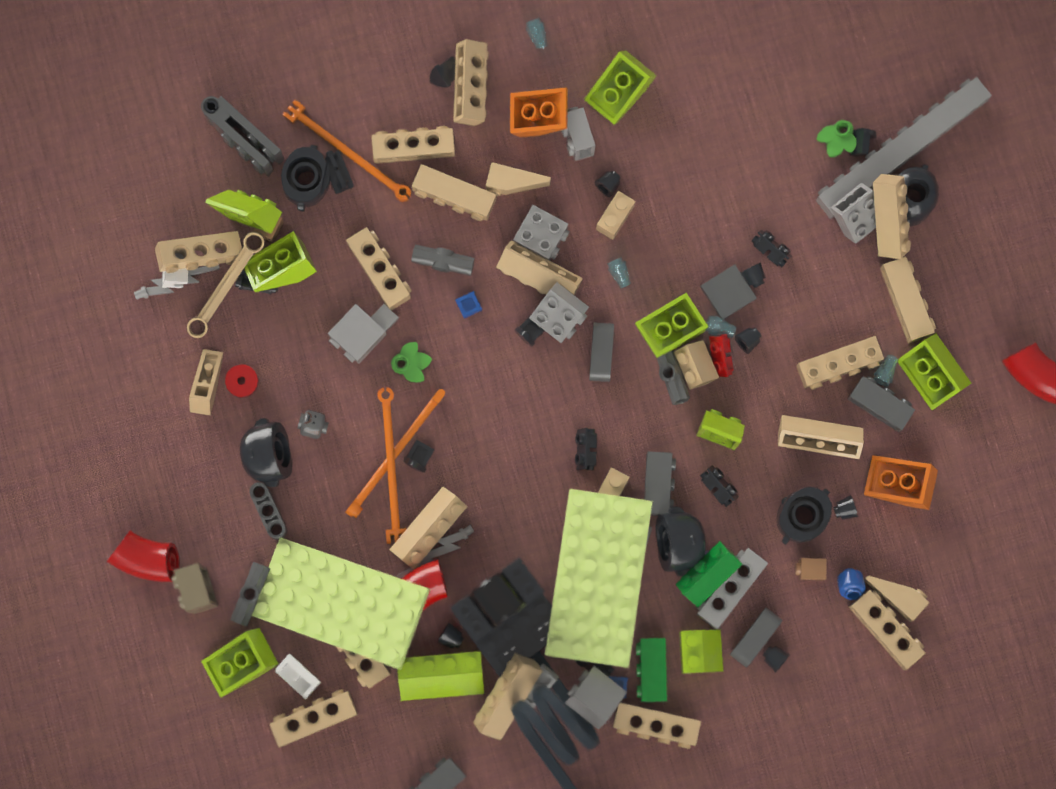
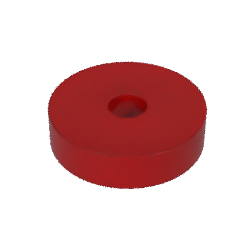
[225,364,259,398]

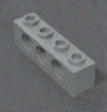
[696,548,768,630]

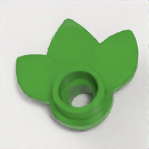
[817,120,857,157]
[391,342,432,383]

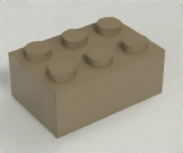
[172,563,218,614]

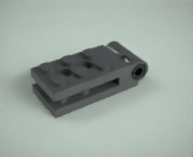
[201,96,285,177]

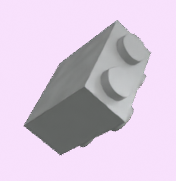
[561,107,596,161]
[830,183,876,244]
[513,205,570,261]
[529,282,589,343]
[327,304,387,364]
[566,666,627,729]

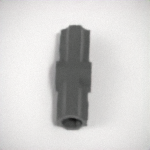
[411,244,475,276]
[657,350,690,405]
[230,562,271,627]

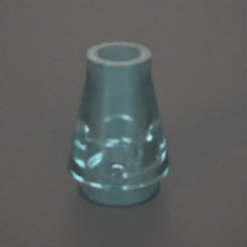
[525,18,548,50]
[607,257,631,289]
[706,315,736,338]
[874,355,898,387]

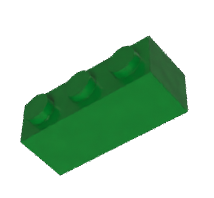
[675,541,742,607]
[636,638,667,702]

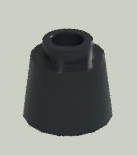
[594,171,621,197]
[740,262,766,288]
[735,328,762,354]
[833,495,858,520]
[437,623,464,649]
[763,646,790,673]

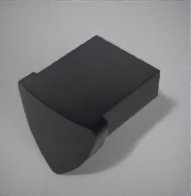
[429,56,456,88]
[850,128,877,157]
[514,314,545,347]
[403,440,435,473]

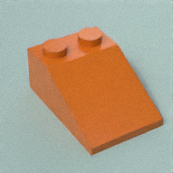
[510,88,568,137]
[864,455,938,510]

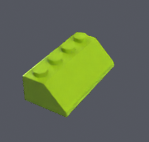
[398,651,484,701]

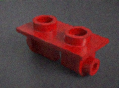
[709,334,734,377]

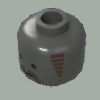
[297,410,329,439]

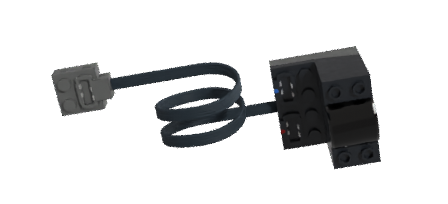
[450,557,600,789]

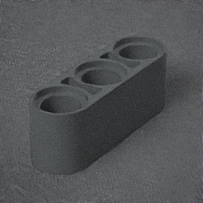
[589,322,614,382]
[249,482,287,540]
[730,607,783,668]

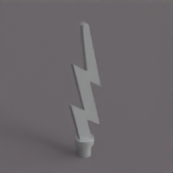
[134,265,220,300]
[397,525,474,579]

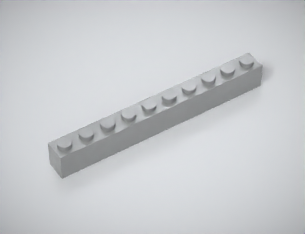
[816,77,992,219]

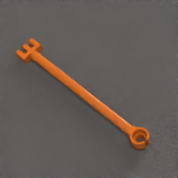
[282,99,411,202]
[377,387,406,544]
[345,389,445,518]

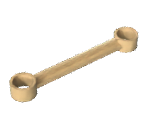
[187,231,264,338]

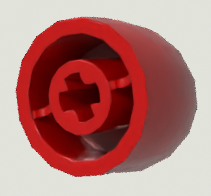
[1002,342,1056,405]
[106,530,180,582]
[401,559,448,612]

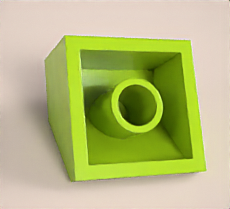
[679,630,723,674]

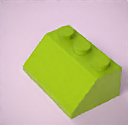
[205,190,282,234]
[897,333,972,410]

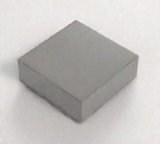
[371,304,399,332]

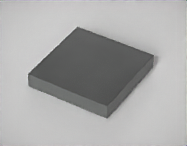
[700,264,757,321]

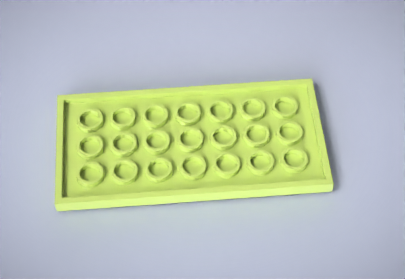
[545,489,652,668]
[252,538,430,670]

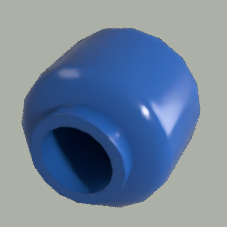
[837,568,866,600]

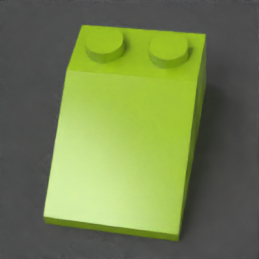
[584,51,657,125]
[244,231,317,292]
[635,293,708,358]
[696,409,745,450]
[201,628,279,698]

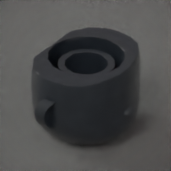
[281,145,331,212]
[898,164,939,226]
[240,418,292,487]
[776,486,832,545]
[655,507,706,577]

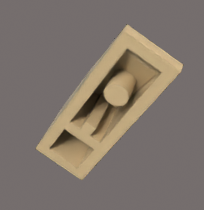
[486,163,551,196]
[189,349,223,415]
[864,576,929,622]

